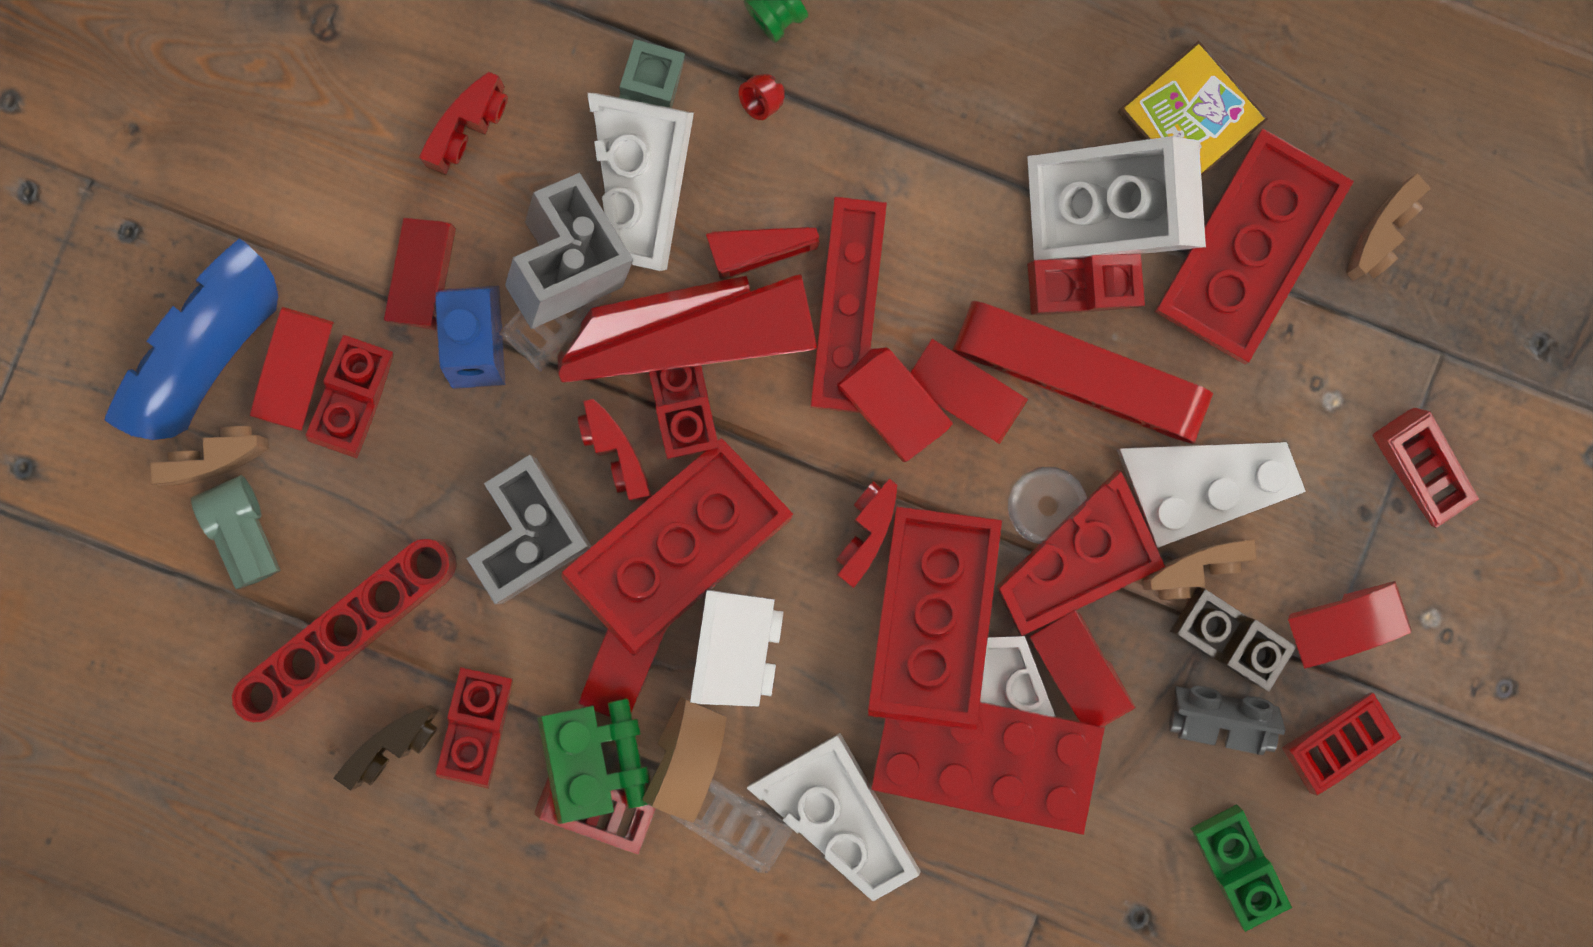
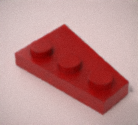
[997,470,1165,636]

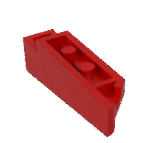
[557,274,817,383]

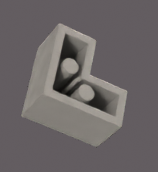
[505,172,633,329]
[466,455,592,604]

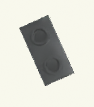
[1169,686,1286,755]

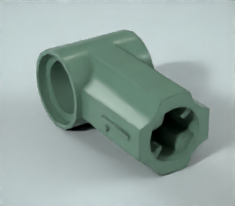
[191,475,281,589]

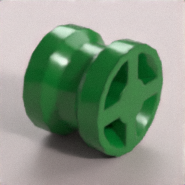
[743,0,808,43]

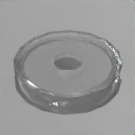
[1008,467,1087,544]

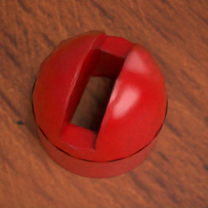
[739,74,785,120]

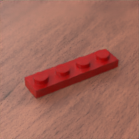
[811,197,887,414]

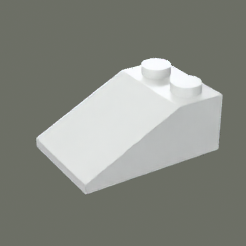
[1027,136,1206,260]
[690,590,784,707]

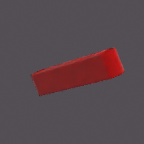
[953,301,1213,444]
[232,539,457,723]

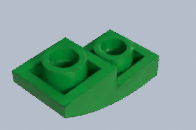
[1190,804,1292,932]

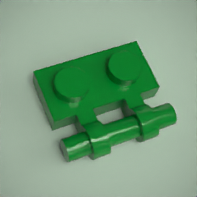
[537,699,650,824]

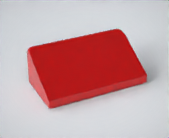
[384,218,456,331]
[837,347,953,462]

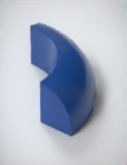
[104,238,278,440]

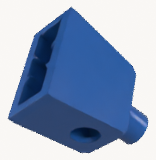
[435,286,505,389]

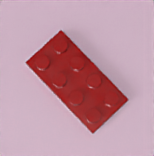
[1154,128,1354,365]
[561,438,793,657]
[868,507,1002,730]
[871,701,1105,835]

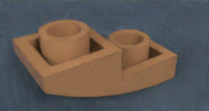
[1346,173,1431,281]
[150,426,269,486]
[1143,539,1257,600]
[642,696,727,823]

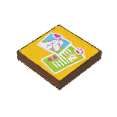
[1118,41,1268,177]

